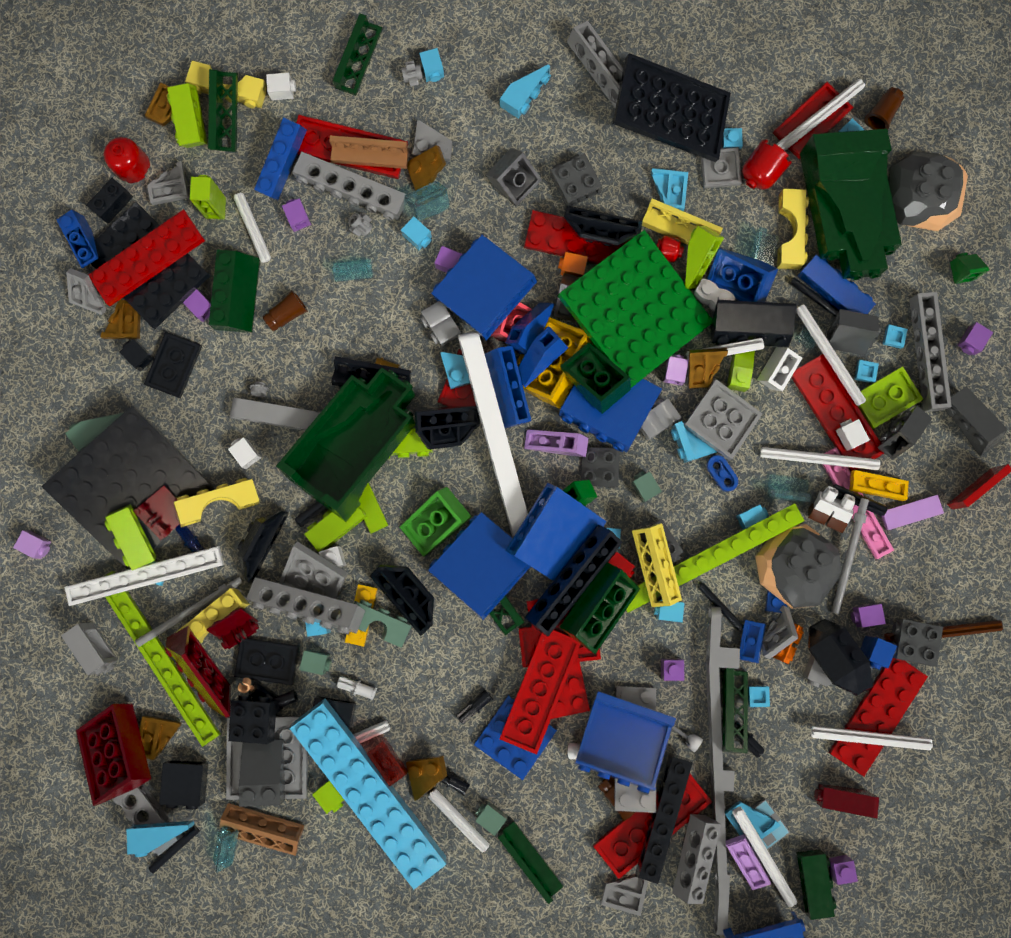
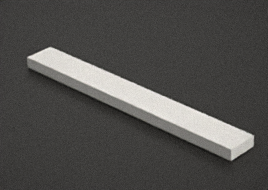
[64,546,224,606]

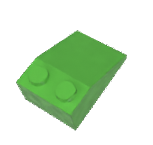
[400,487,472,557]

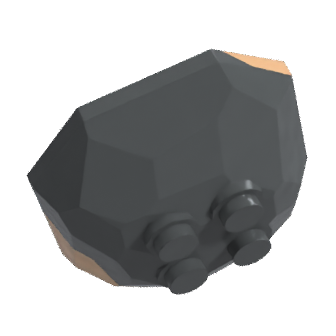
[888,151,968,231]
[755,523,841,609]

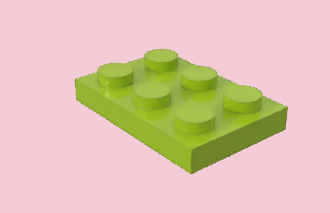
[858,367,923,429]

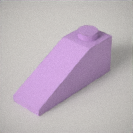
[524,430,589,457]

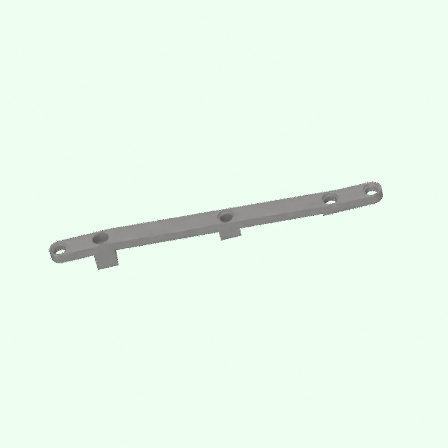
[706,606,740,935]

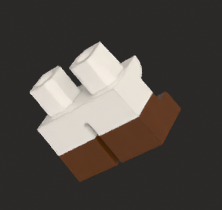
[808,486,855,533]

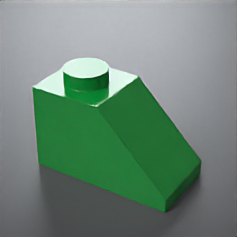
[950,253,989,284]
[562,480,598,506]

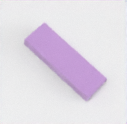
[881,495,944,530]
[726,834,771,890]

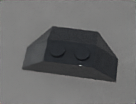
[564,205,642,246]
[415,406,480,450]
[237,511,289,583]
[370,565,434,636]
[808,619,873,696]

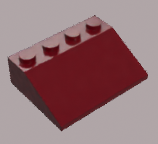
[165,626,231,718]
[76,704,151,806]

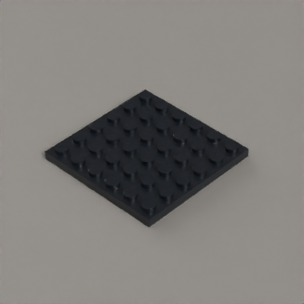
[41,405,216,570]

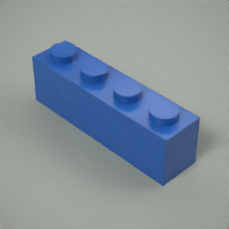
[254,117,307,200]
[797,254,876,314]
[484,346,532,428]

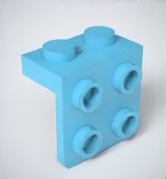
[671,421,717,463]

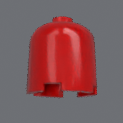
[103,137,150,183]
[742,139,792,190]

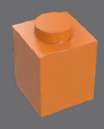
[558,252,588,277]

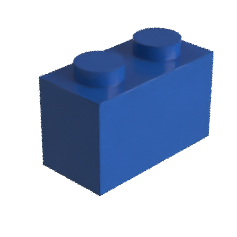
[860,636,897,670]

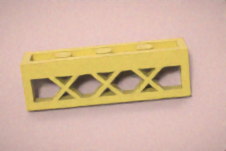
[642,198,723,245]
[632,523,682,607]

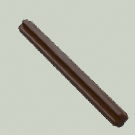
[884,620,1003,643]

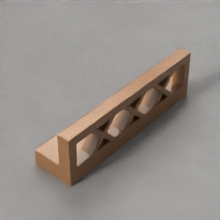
[329,135,409,169]
[219,803,304,856]

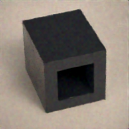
[119,339,154,371]

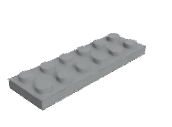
[614,686,656,813]

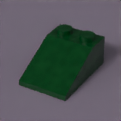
[560,343,631,414]

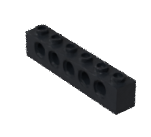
[524,525,623,636]
[636,753,692,884]

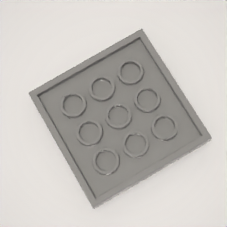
[226,716,308,800]

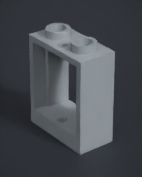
[61,622,119,676]

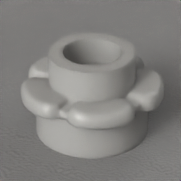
[249,382,269,398]

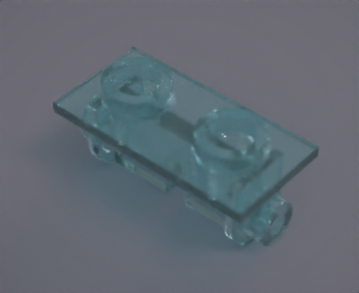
[332,259,373,282]
[213,827,239,873]

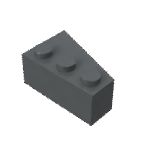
[945,386,1008,457]

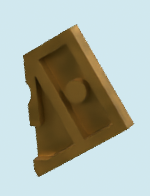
[144,82,172,126]
[407,145,446,197]
[100,300,141,339]
[688,348,728,388]
[139,716,182,760]
[406,756,448,801]

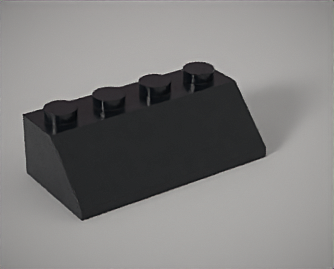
[710,300,796,347]

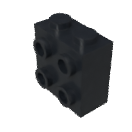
[228,694,277,744]
[159,760,208,810]

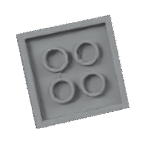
[684,379,762,461]
[279,541,348,611]

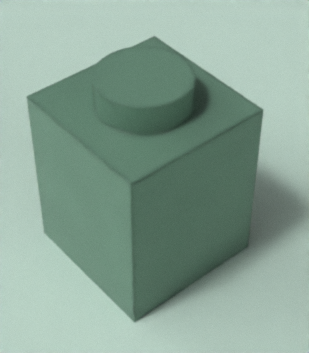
[632,471,662,503]
[299,649,332,675]
[475,801,507,836]

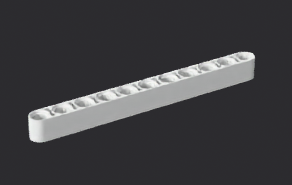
[458,331,528,538]

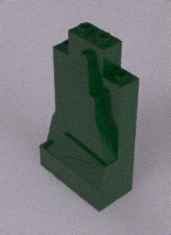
[799,129,902,280]
[276,367,415,522]

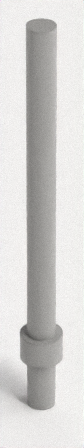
[831,498,869,614]
[135,577,244,647]

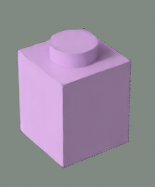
[663,355,689,386]
[13,530,51,559]

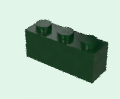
[796,849,836,920]

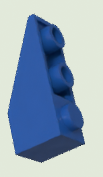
[56,210,98,268]
[505,303,555,355]
[518,326,568,388]

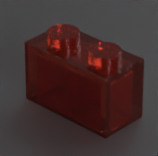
[367,738,408,787]

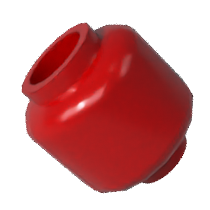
[656,235,684,263]

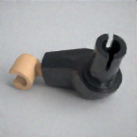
[238,678,298,712]

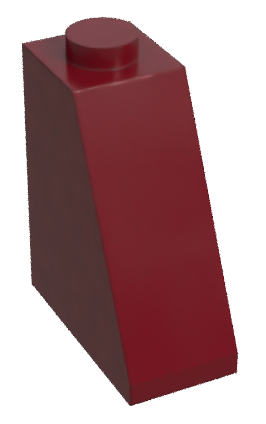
[814,784,879,819]

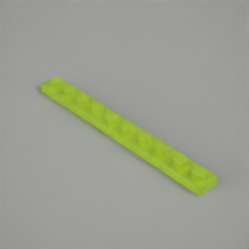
[626,503,805,613]
[105,571,221,747]

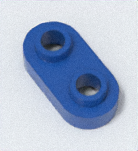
[706,455,738,492]

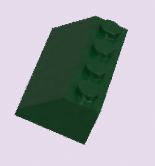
[209,250,260,333]
[559,562,640,654]

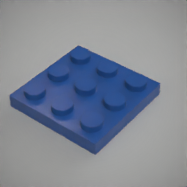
[474,695,557,780]

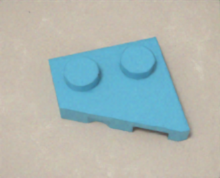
[651,168,688,211]
[440,352,470,389]
[725,801,781,845]

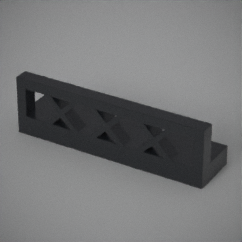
[331,356,411,387]

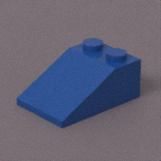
[707,248,778,302]

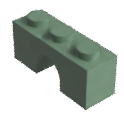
[353,599,411,648]

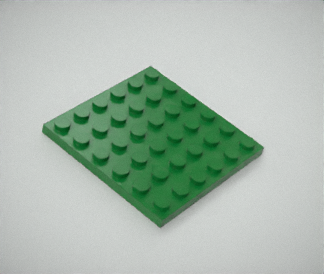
[557,230,712,388]

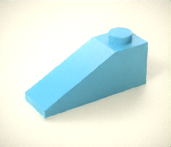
[126,820,194,857]

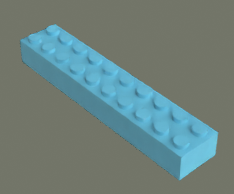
[290,699,447,890]

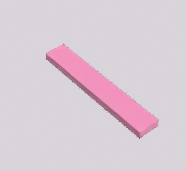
[822,447,894,559]

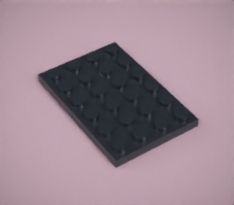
[612,53,731,162]
[90,202,210,329]

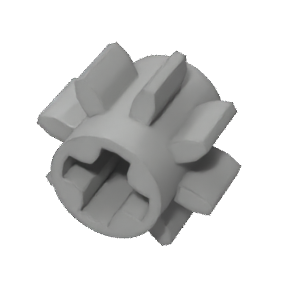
[401,60,423,87]
[348,212,372,237]

